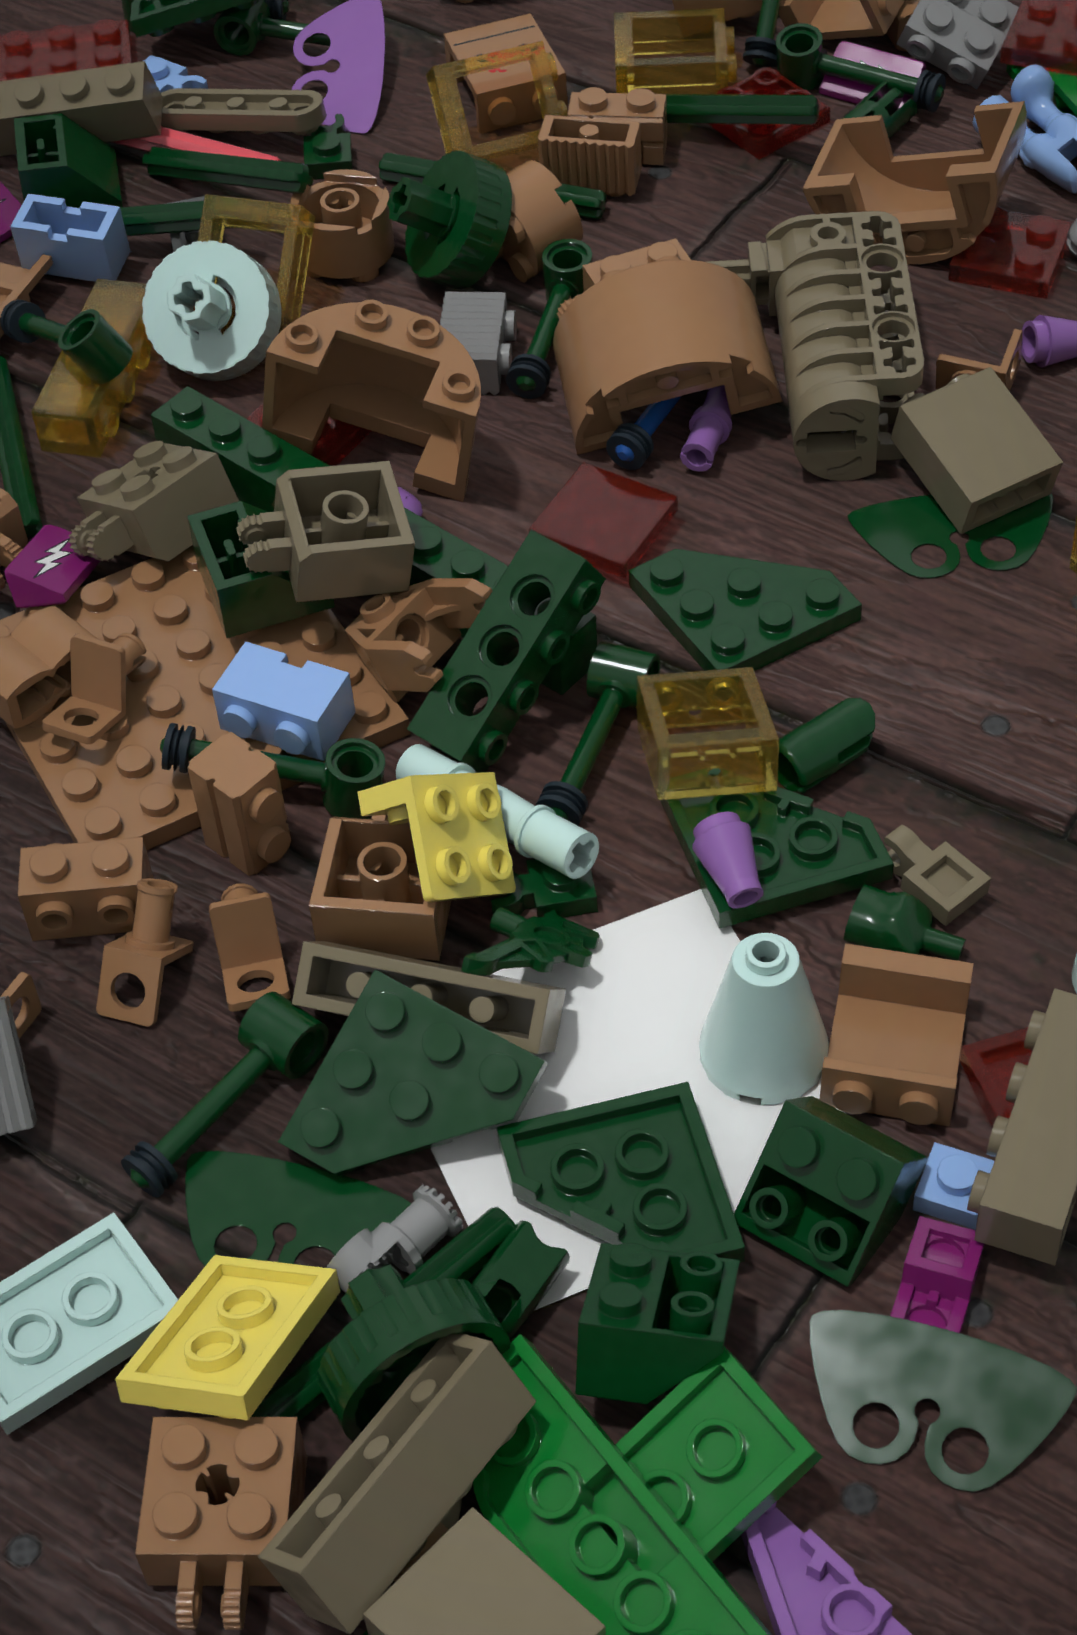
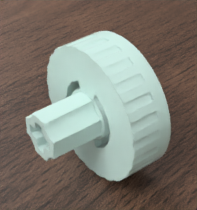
[142,240,282,381]

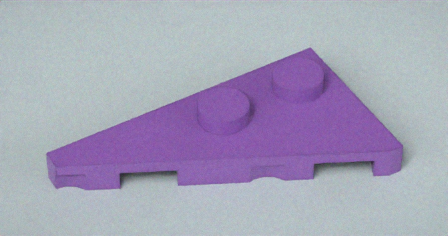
[741,1502,912,1635]

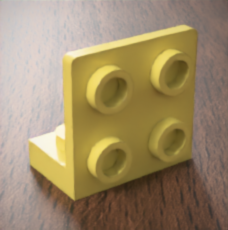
[357,772,516,902]

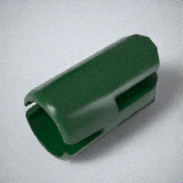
[841,81,917,139]
[767,698,875,794]

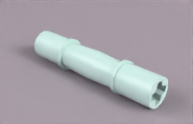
[396,744,599,879]

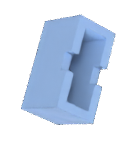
[10,194,130,284]
[212,641,355,761]

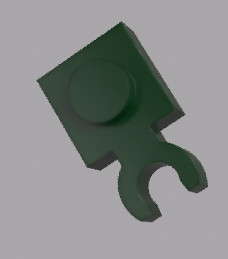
[304,114,353,180]
[491,859,598,918]

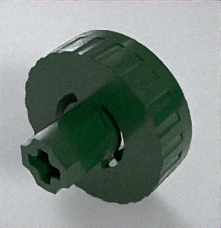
[387,150,512,289]
[317,1264,510,1442]

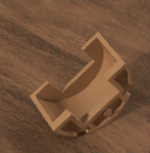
[803,101,1027,264]
[553,256,782,455]
[262,299,481,502]

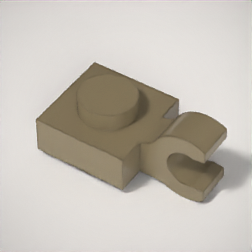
[884,825,991,926]

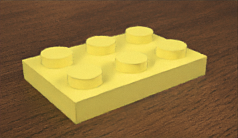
[115,1255,340,1420]

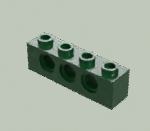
[407,529,606,773]

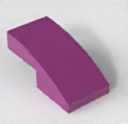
[890,1216,985,1333]

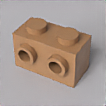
[18,837,154,941]

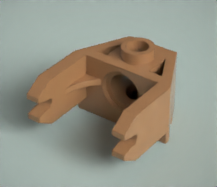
[344,578,492,702]

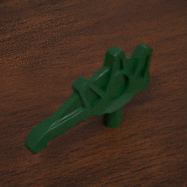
[461,907,600,976]

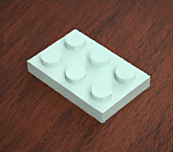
[0,1212,178,1435]

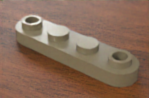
[161,88,327,135]

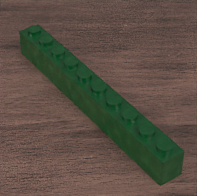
[150,386,597,695]

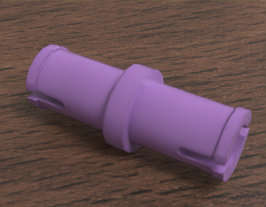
[680,385,732,472]

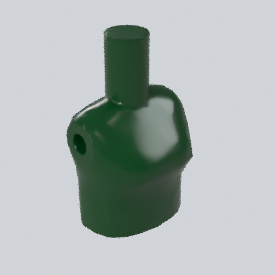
[843,884,966,961]

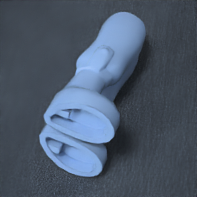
[973,64,1077,194]

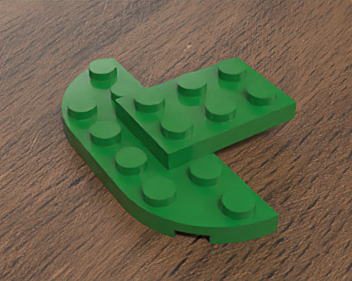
[473,1334,823,1635]

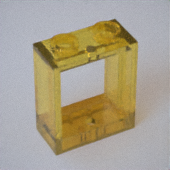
[614,8,737,94]
[426,41,568,160]
[193,194,315,334]
[637,667,779,800]

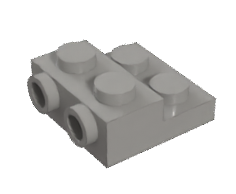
[896,0,1021,89]

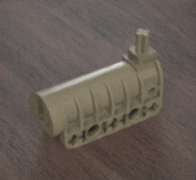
[705,211,924,481]

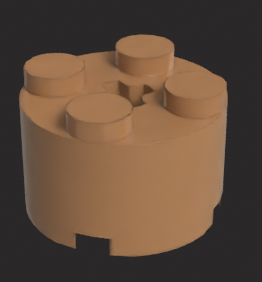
[495,160,583,282]
[290,169,395,282]

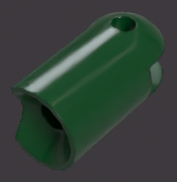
[472,1220,570,1340]

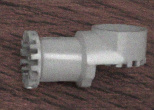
[326,1184,463,1294]

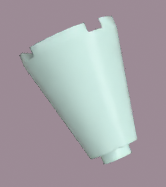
[699,933,829,1105]

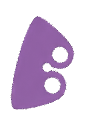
[291,0,385,134]

